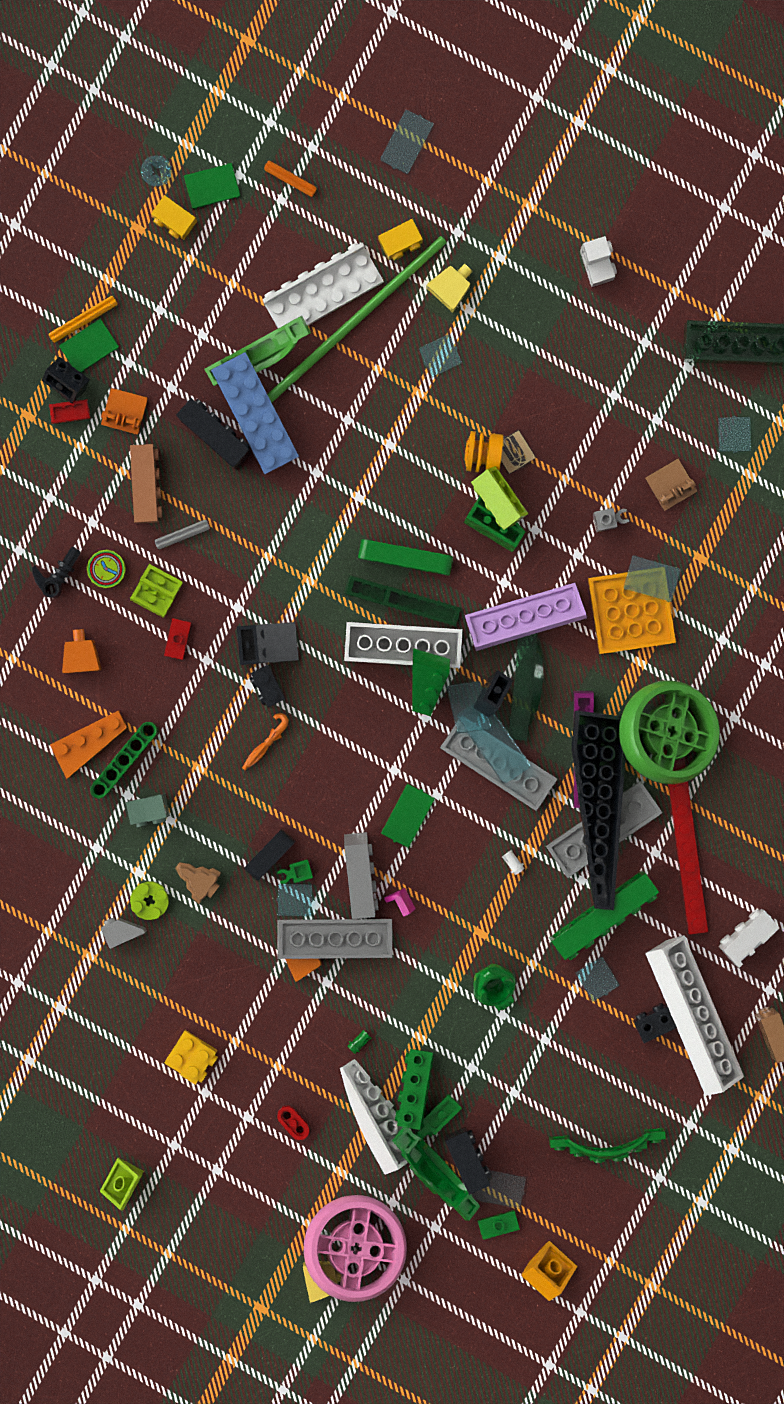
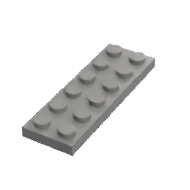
[440,716,557,811]
[546,781,662,878]
[277,919,392,959]

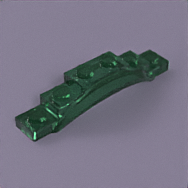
[508,633,543,741]

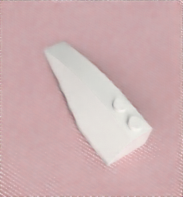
[340,1059,411,1174]

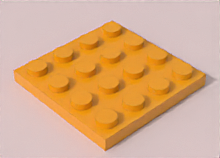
[588,567,676,654]

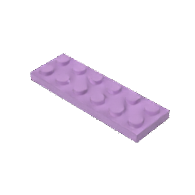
[465,583,587,651]

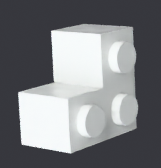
[580,236,617,287]

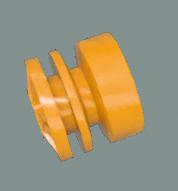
[464,431,503,473]

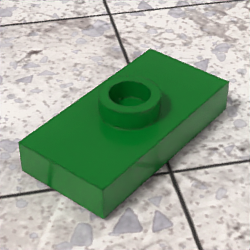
[478,1210,520,1240]

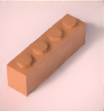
[130,444,162,524]

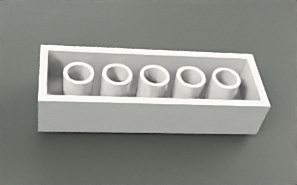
[344,622,462,668]

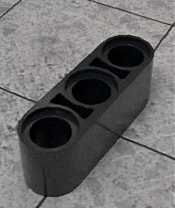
[244,829,296,881]

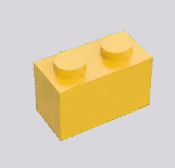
[151,195,197,240]
[378,219,423,260]

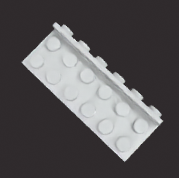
[263,243,384,328]

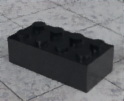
[176,398,252,471]

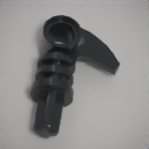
[32,547,81,598]

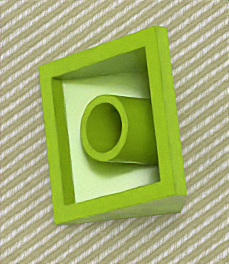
[100,1158,144,1211]

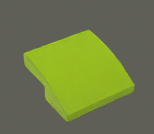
[130,564,183,618]

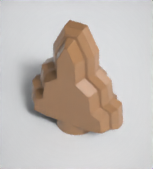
[176,862,221,904]

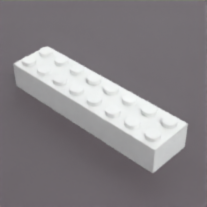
[645,935,744,1096]

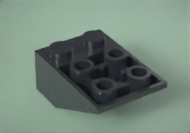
[237,622,299,665]

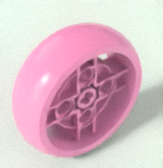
[303,1195,407,1302]

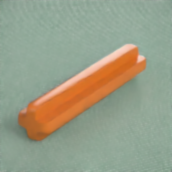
[264,161,317,197]

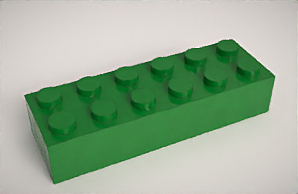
[549,870,659,960]

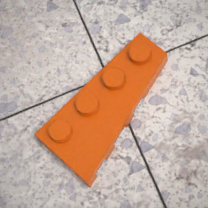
[50,711,128,779]

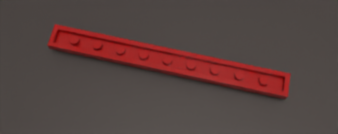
[663,747,708,935]

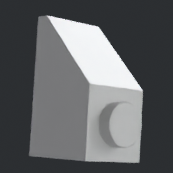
[101,917,147,949]

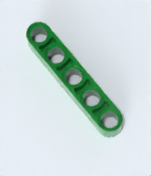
[358,539,453,576]
[90,722,159,798]

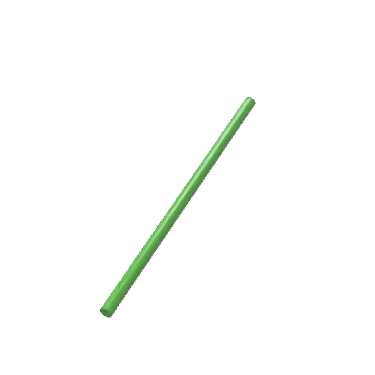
[267,236,447,403]

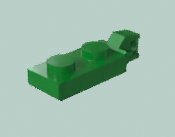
[415,1093,462,1139]

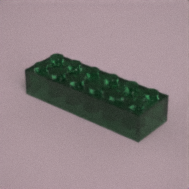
[683,320,784,366]

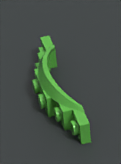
[205,316,311,386]

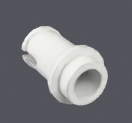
[502,850,525,875]

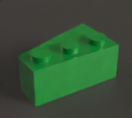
[463,496,525,552]
[412,648,450,717]

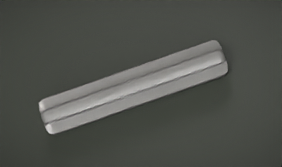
[155,520,210,549]

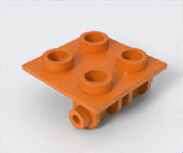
[101,388,148,435]

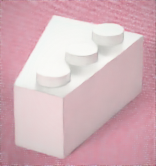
[718,909,779,968]

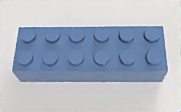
[211,352,299,474]

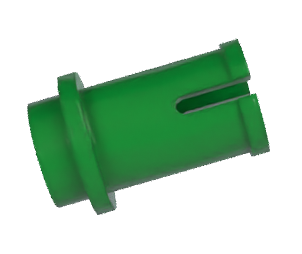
[348,1030,372,1054]

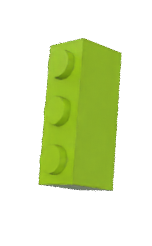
[471,466,528,530]

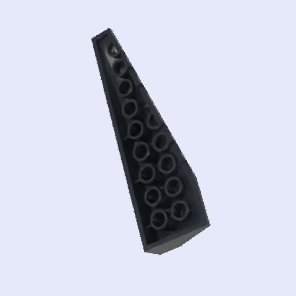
[571,710,626,910]

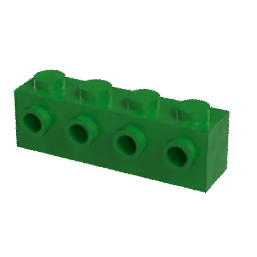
[395,1049,435,1130]

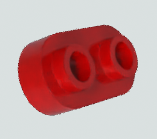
[277,1105,310,1140]

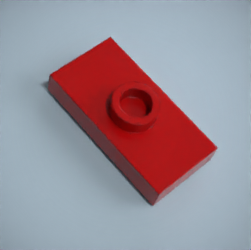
[49,399,90,424]
[164,618,192,660]

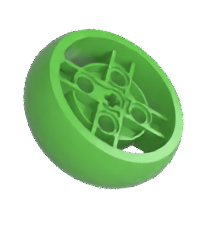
[619,680,720,784]

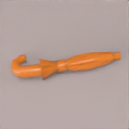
[242,713,289,770]

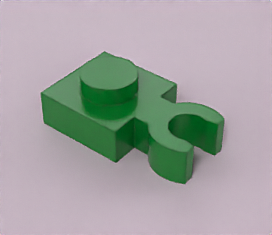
[277,859,313,884]

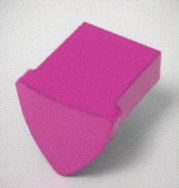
[384,888,416,917]

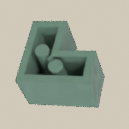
[126,793,170,827]

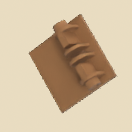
[645,459,697,511]

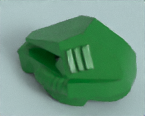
[473,964,516,1011]

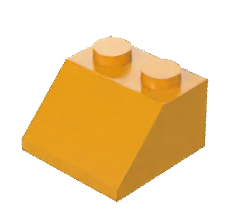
[521,1241,577,1301]

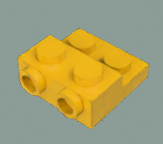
[164,1030,218,1085]

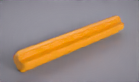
[49,296,117,343]

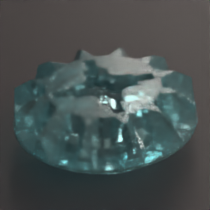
[141,155,172,187]

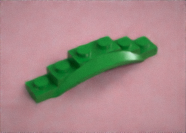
[392,1126,480,1221]
[549,1128,666,1163]

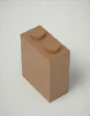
[755,1007,784,1063]

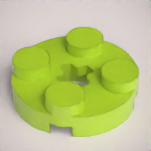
[130,881,169,920]

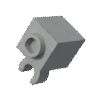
[593,508,629,533]

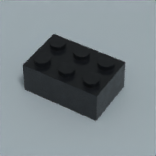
[445,1127,492,1195]

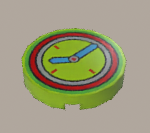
[87,550,126,588]

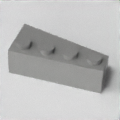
[344,832,379,919]

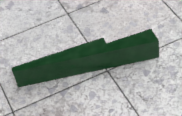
[344,575,461,626]

